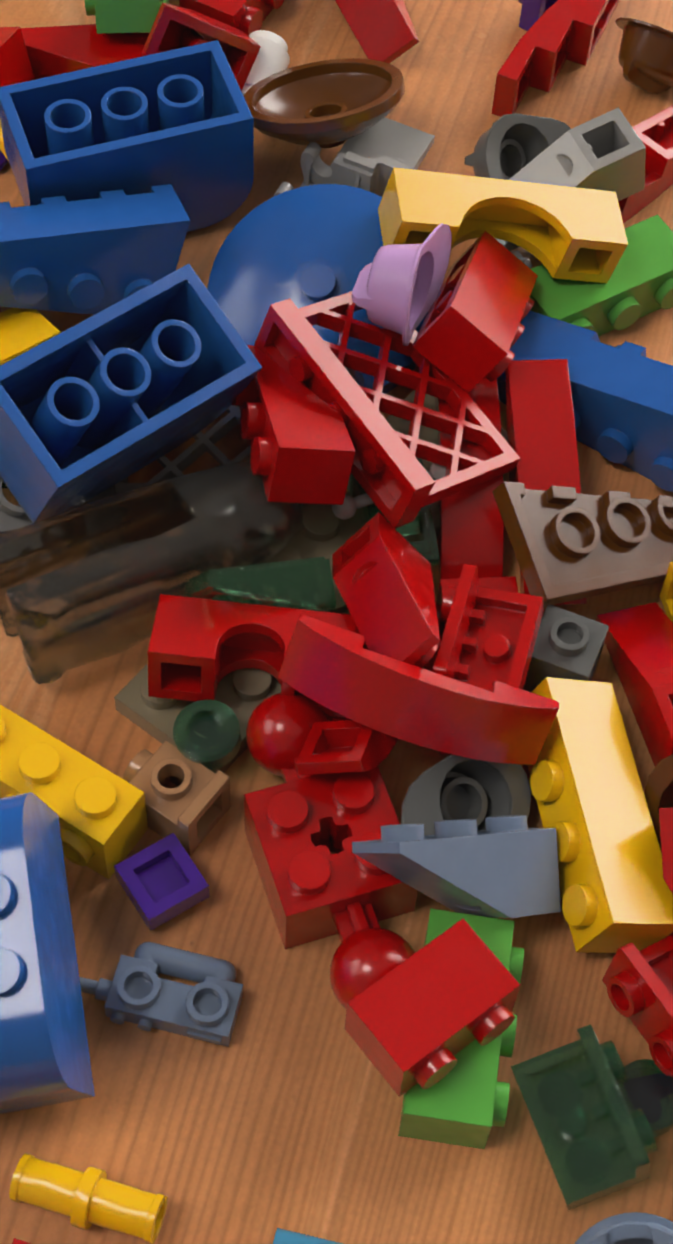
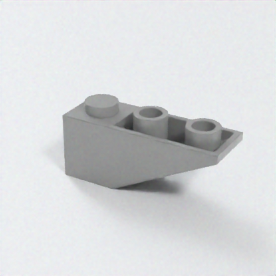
[495,107,646,251]

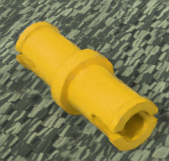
[9,1153,168,1244]

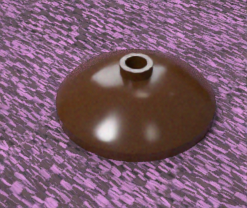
[244,58,405,148]

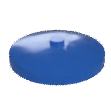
[208,184,428,394]

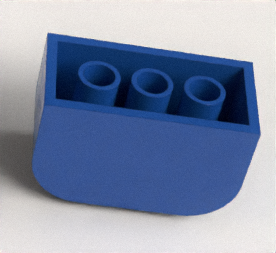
[0,40,254,232]
[0,264,263,526]
[0,792,95,1114]

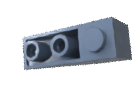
[352,815,561,918]

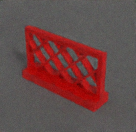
[254,291,520,529]

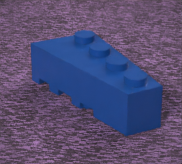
[0,184,190,315]
[497,311,673,492]

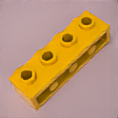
[527,677,673,953]
[0,704,148,879]

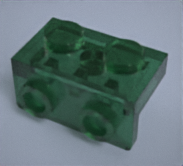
[511,1024,658,1210]

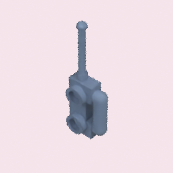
[80,942,243,1047]

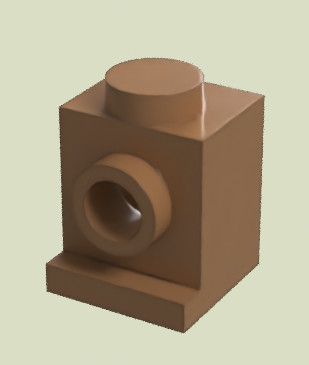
[123,741,231,856]

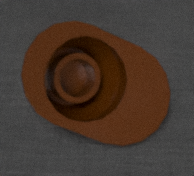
[615,17,673,94]

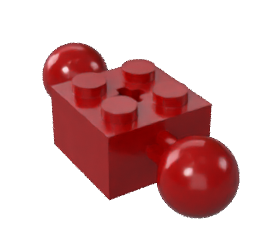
[244,693,418,1009]

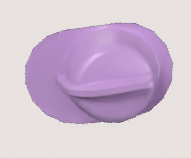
[351,223,452,346]

